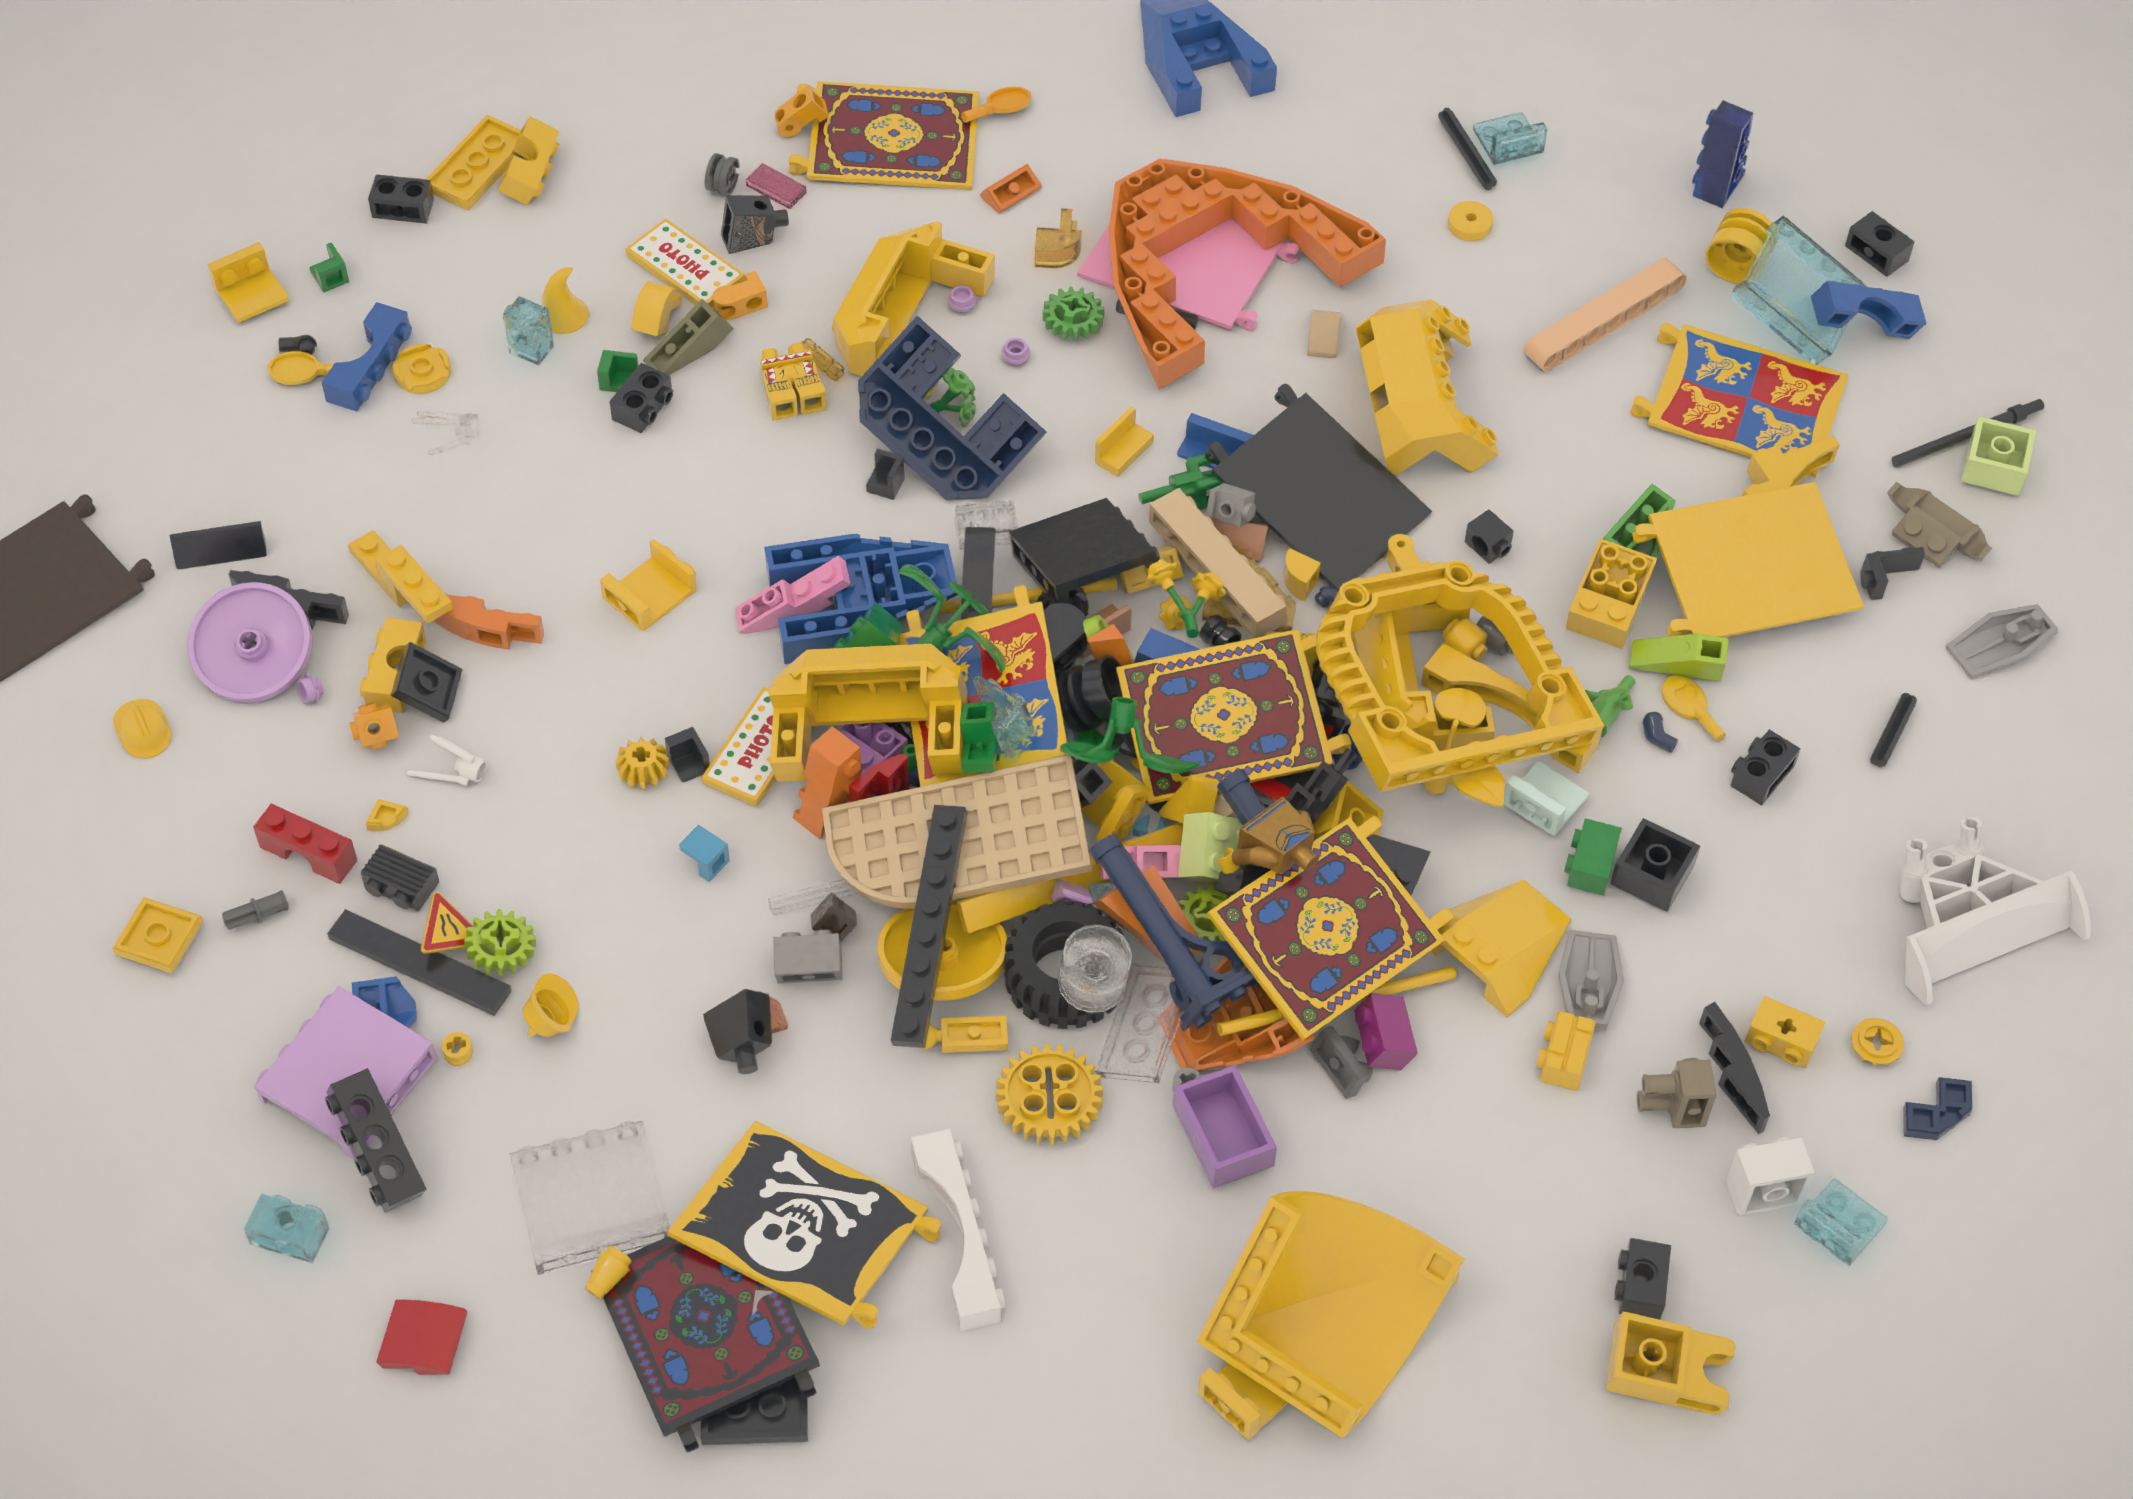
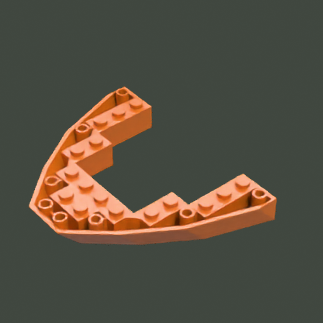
[1109,158,1386,390]

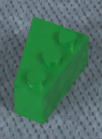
[832,602,904,648]

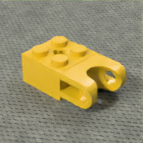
[1605,1312,1736,1415]

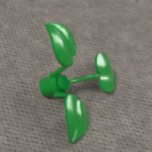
[898,564,1006,673]
[1060,697,1201,774]

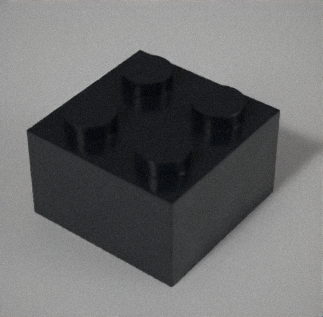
[1610,818,1701,912]

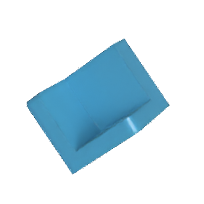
[679,824,730,882]

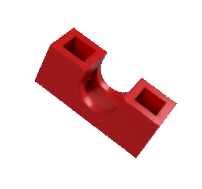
[253,803,358,884]

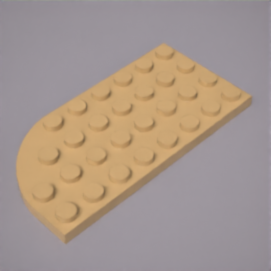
[822,755,1093,909]

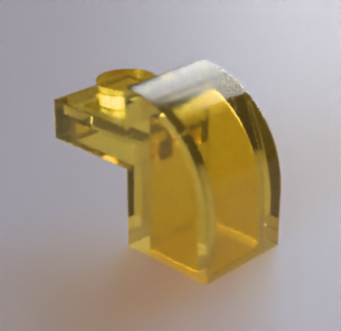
[1035,208,1082,268]

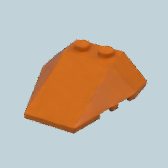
[1158,957,1315,1072]

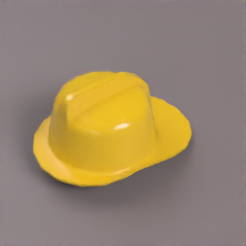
[113,699,172,759]
[522,973,579,1037]

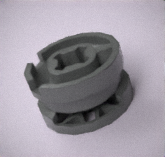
[704,153,740,196]

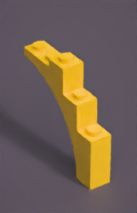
[1742,436,1840,496]

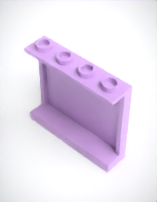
[254,986,438,1159]

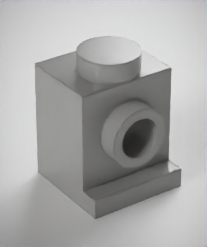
[1206,483,1256,527]

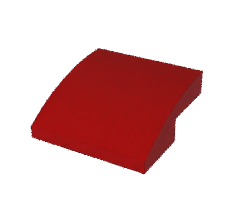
[849,754,909,802]
[376,1299,468,1375]

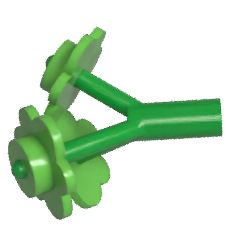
[929,368,976,427]

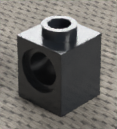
[1464,509,1514,564]

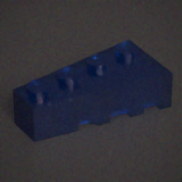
[1692,100,1753,209]

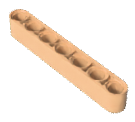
[1524,258,1687,372]

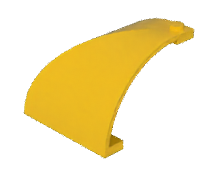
[1197,1191,1466,1438]

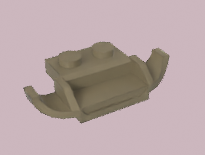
[1887,481,1992,568]

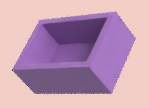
[1173,1065,1277,1189]

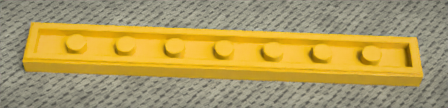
[956,822,1183,934]

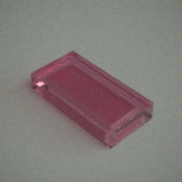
[746,163,807,209]

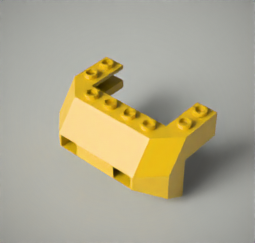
[1355,299,1499,476]

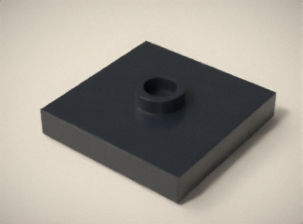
[391,642,463,723]

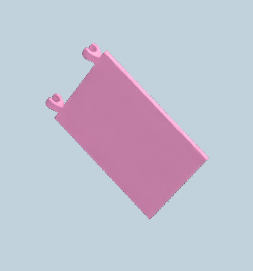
[1078,218,1299,332]

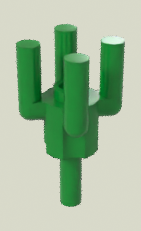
[1138,454,1223,510]

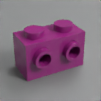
[1354,993,1418,1070]

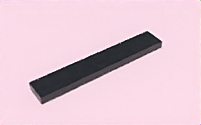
[327,909,512,1016]

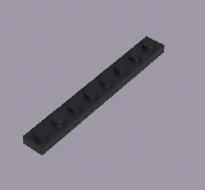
[890,805,968,1048]

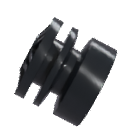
[1056,655,1123,733]

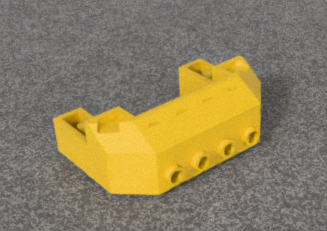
[832,222,995,397]
[1350,602,1495,751]
[769,644,968,782]

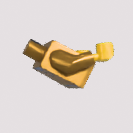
[1217,797,1319,874]

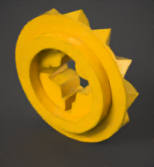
[1851,1018,1904,1067]

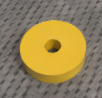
[1448,201,1493,241]

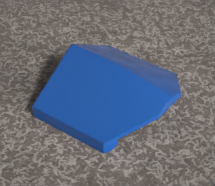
[351,976,417,1028]

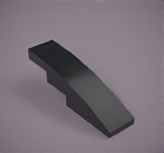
[1271,761,1349,824]
[1699,1002,1770,1134]

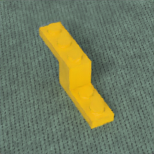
[348,530,453,624]

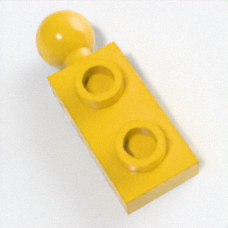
[921,1015,1008,1053]

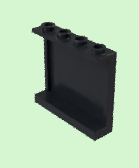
[1009,497,1160,604]

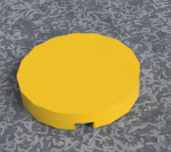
[392,343,451,394]

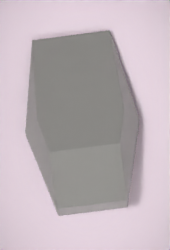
[1946,604,2058,679]
[1558,930,1624,1030]

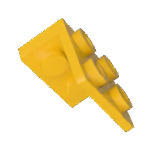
[207,242,289,323]
[1081,760,1153,842]
[1198,1363,1289,1441]

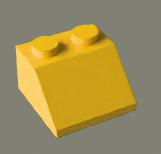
[1313,781,1384,841]

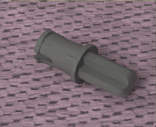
[222,890,289,930]

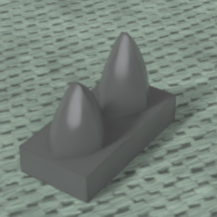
[1310,1026,1373,1099]

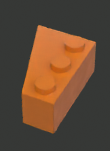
[1092,865,1200,965]

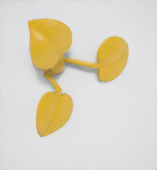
[1423,688,1505,808]

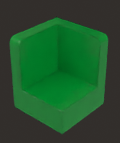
[309,242,349,293]
[597,350,639,392]

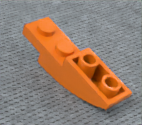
[433,594,544,650]

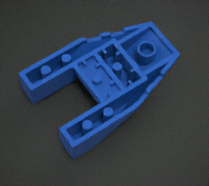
[1140,0,1277,117]
[764,534,958,664]

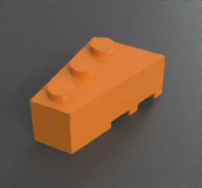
[793,726,862,839]

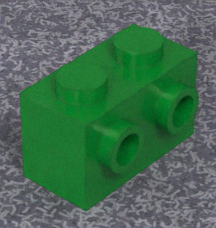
[1564,818,1622,896]

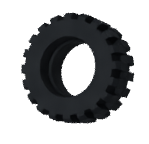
[1004,901,1129,1029]

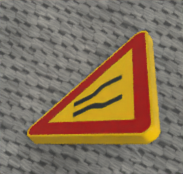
[421,892,473,954]

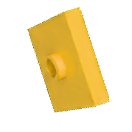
[112,897,203,974]

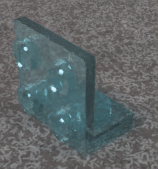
[1473,112,1548,165]
[973,675,1037,763]
[1793,1179,1888,1266]

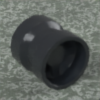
[1199,614,1242,647]

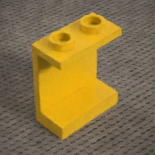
[600,539,697,632]

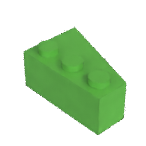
[1603,483,1676,558]

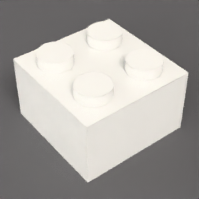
[1725,1137,1815,1216]

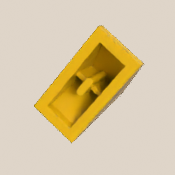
[1159,774,1218,823]

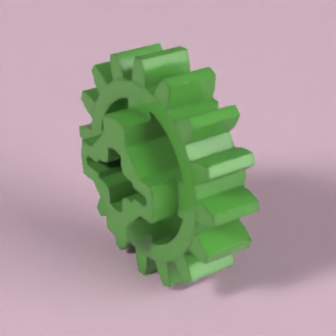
[1042,286,1104,342]

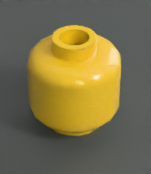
[1442,618,1488,661]

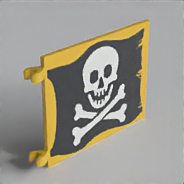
[667,1121,941,1329]

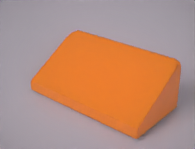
[979,163,1043,213]
[1087,624,1134,666]

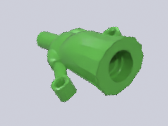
[1585,675,1636,737]

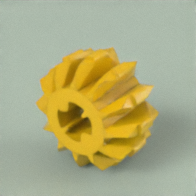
[615,736,669,791]

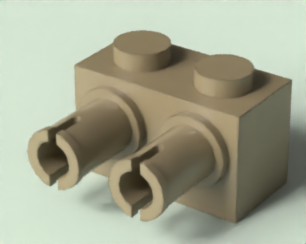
[1637,1058,1717,1128]

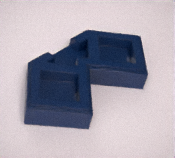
[1903,1077,1972,1140]

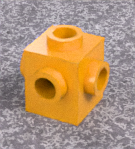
[349,702,399,750]

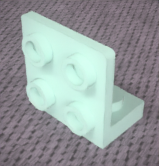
[1504,761,1589,837]

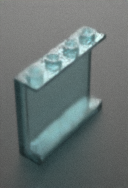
[1730,215,1868,365]

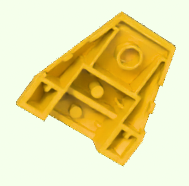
[1431,880,1571,1018]

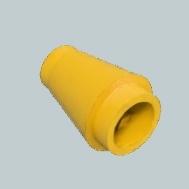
[584,1246,632,1300]

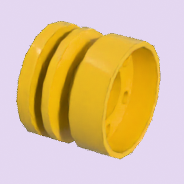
[1705,208,1777,284]

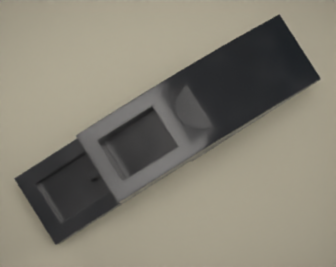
[228,570,349,630]

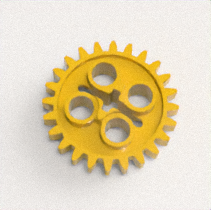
[996,1043,1103,1145]

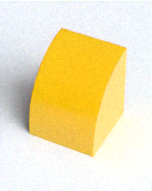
[1284,548,1321,601]

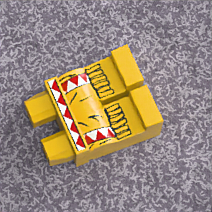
[760,342,827,421]

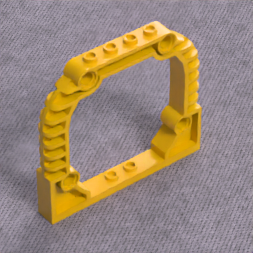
[1315,560,1605,792]

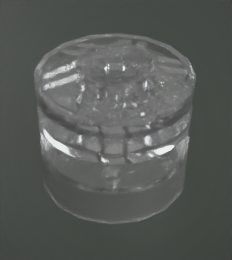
[1058,924,1132,1013]

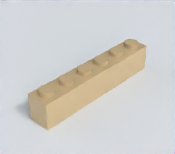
[1149,488,1287,638]

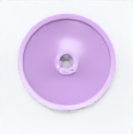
[187,582,313,703]

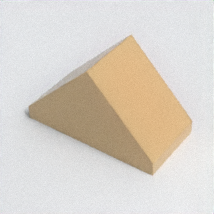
[1307,309,1341,358]

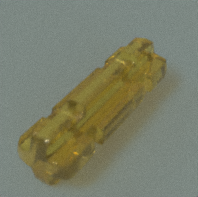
[801,338,845,381]

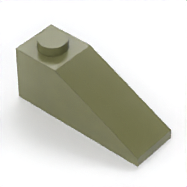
[643,299,734,375]

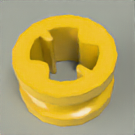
[441,1032,473,1066]

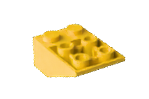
[1566,539,1657,649]

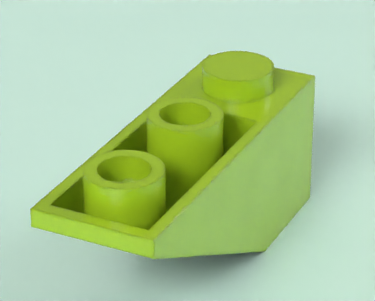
[1629,634,1729,682]

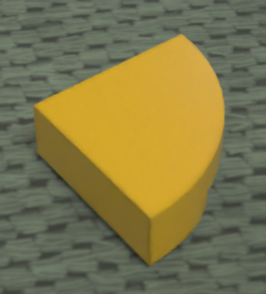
[365,799,409,831]

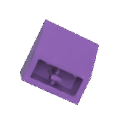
[838,723,908,773]

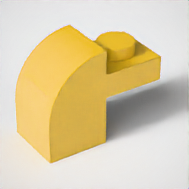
[631,281,682,336]

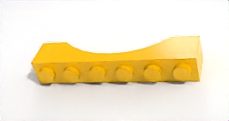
[1421,643,1602,773]

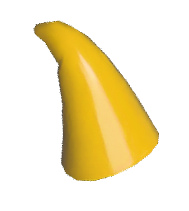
[541,267,589,334]

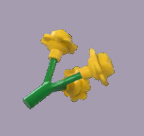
[1145,559,1226,638]

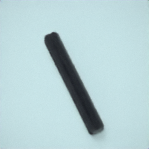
[1438,108,1497,190]

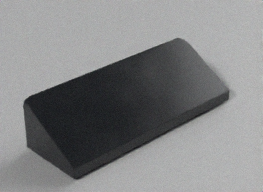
[169,521,267,570]

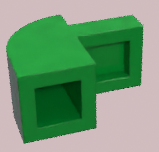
[960,701,1001,774]

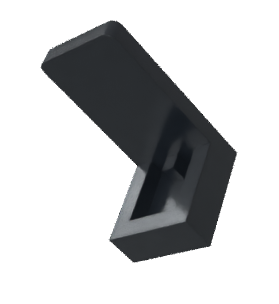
[1860,547,1925,600]

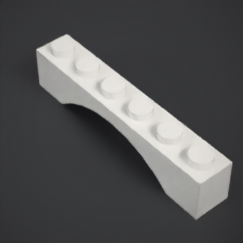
[911,1128,1006,1332]

